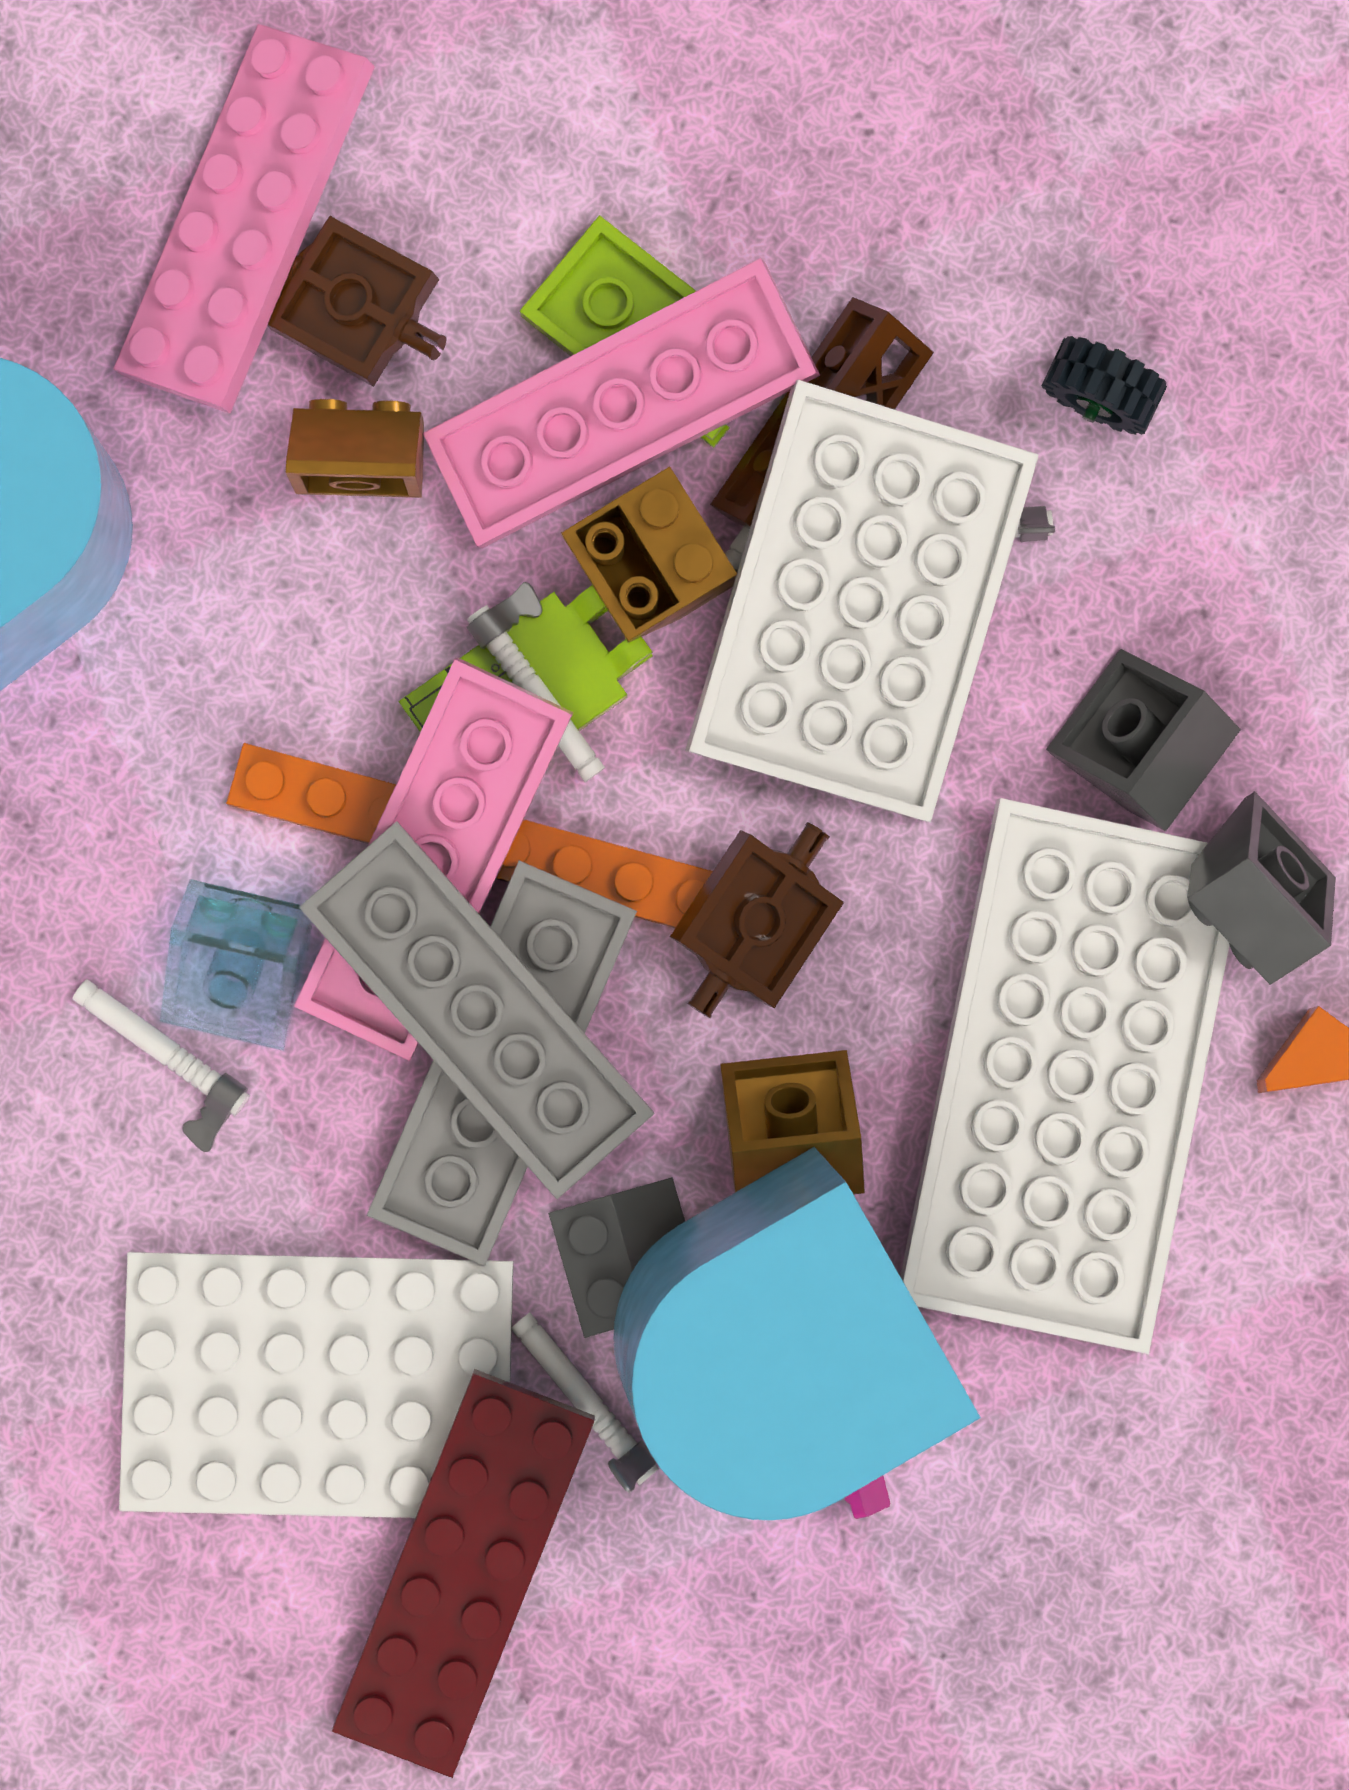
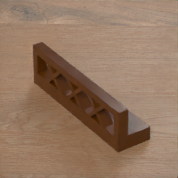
[710,297,934,529]

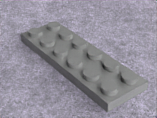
[299,821,654,1199]
[366,860,637,1266]

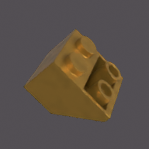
[561,466,737,643]

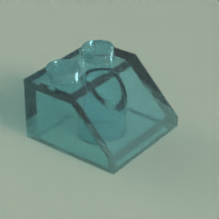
[160,879,313,1051]

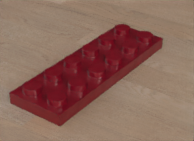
[332,1369,595,1778]

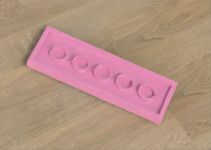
[113,24,375,413]
[423,258,820,548]
[294,657,574,1061]

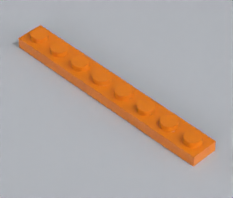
[226,743,713,928]

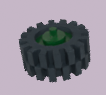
[1041,336,1167,435]

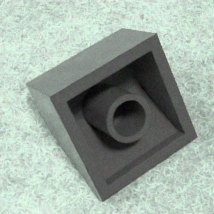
[1046,649,1241,831]
[1187,791,1336,985]
[548,1177,685,1338]

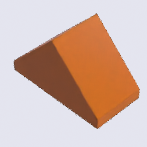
[1257,1006,1349,1093]

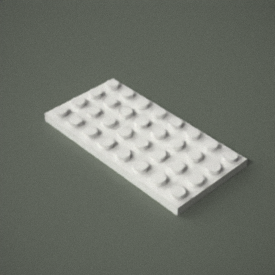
[900,798,1229,1354]

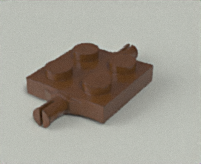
[267,216,447,387]
[670,822,844,1018]

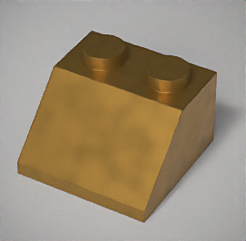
[286,399,424,498]
[720,1050,865,1195]

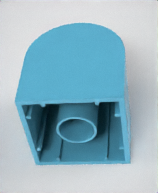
[0,358,133,691]
[613,1147,981,1520]

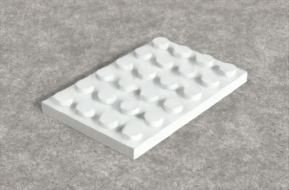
[685,380,1039,823]
[119,1252,514,1518]

